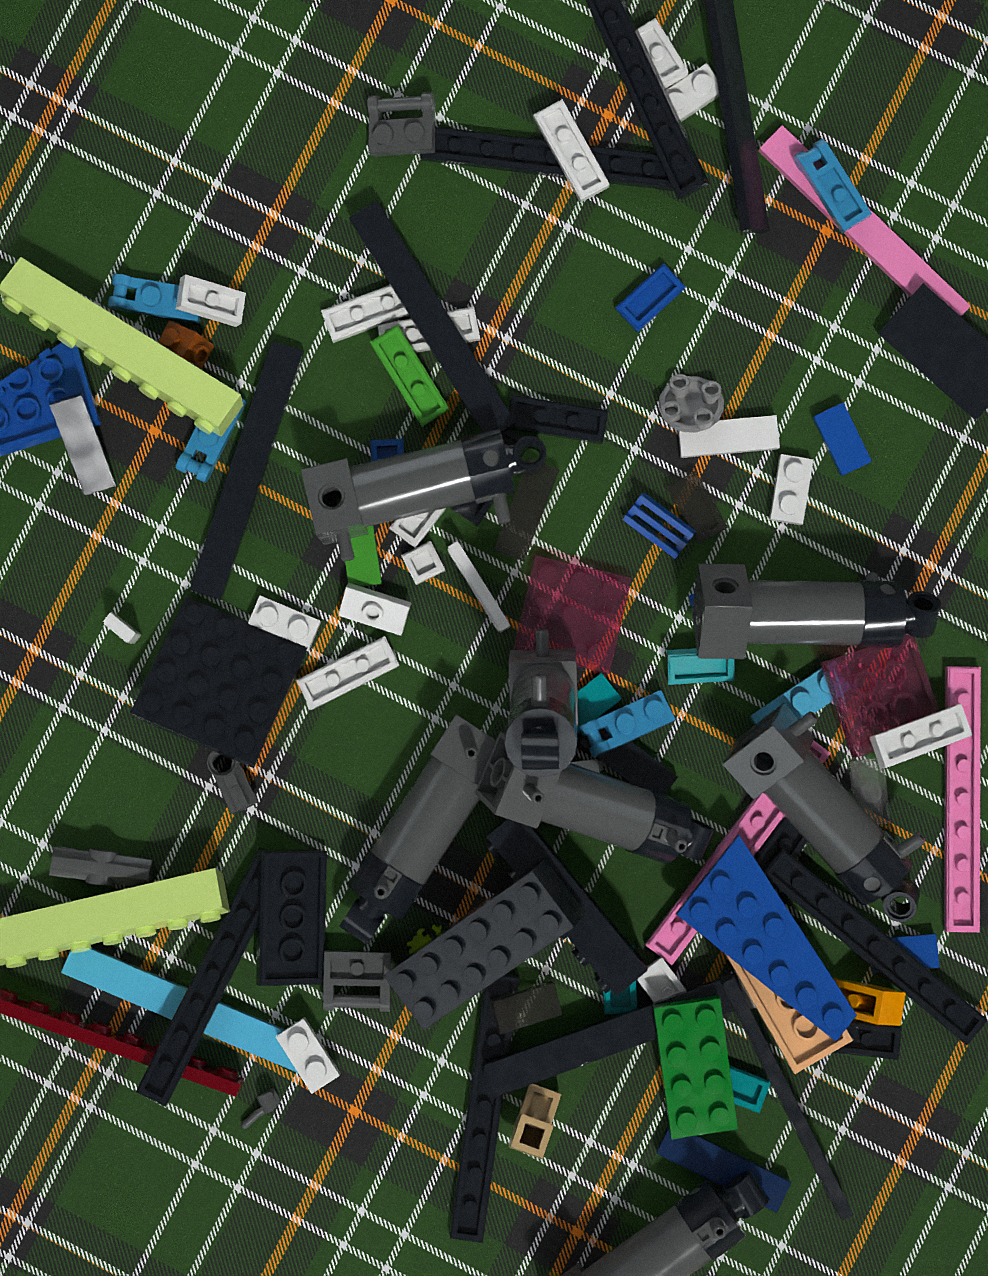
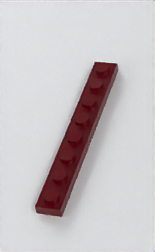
[0,988,244,1097]

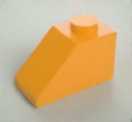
[833,978,906,1026]

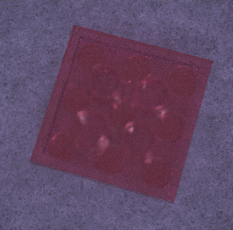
[513,555,632,674]
[821,634,939,758]

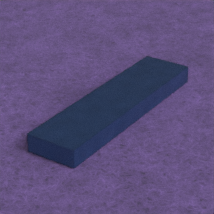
[656,1125,791,1213]

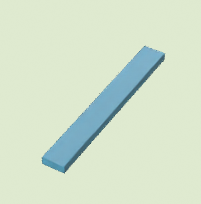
[61,947,298,1073]

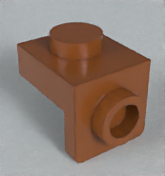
[158,320,214,370]

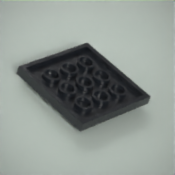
[130,596,308,768]

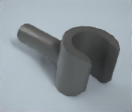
[240,1088,280,1129]

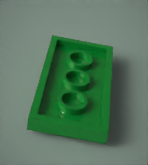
[652,995,738,1139]

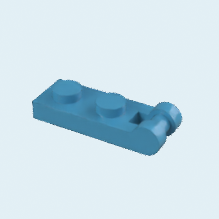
[793,139,872,234]
[108,274,200,324]
[176,399,247,483]
[579,690,676,758]

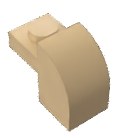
[508,1084,561,1159]

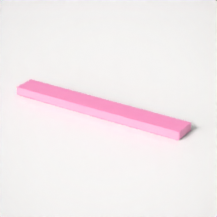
[758,125,970,316]
[944,667,981,933]
[645,740,831,965]

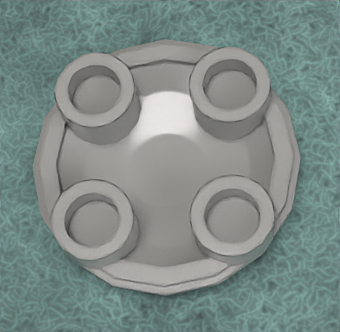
[659,374,724,433]

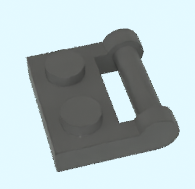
[367,92,436,157]
[323,950,392,1012]

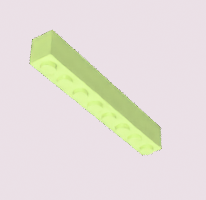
[0,257,244,437]
[0,868,230,968]

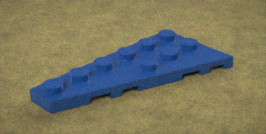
[0,342,101,456]
[675,835,857,1042]

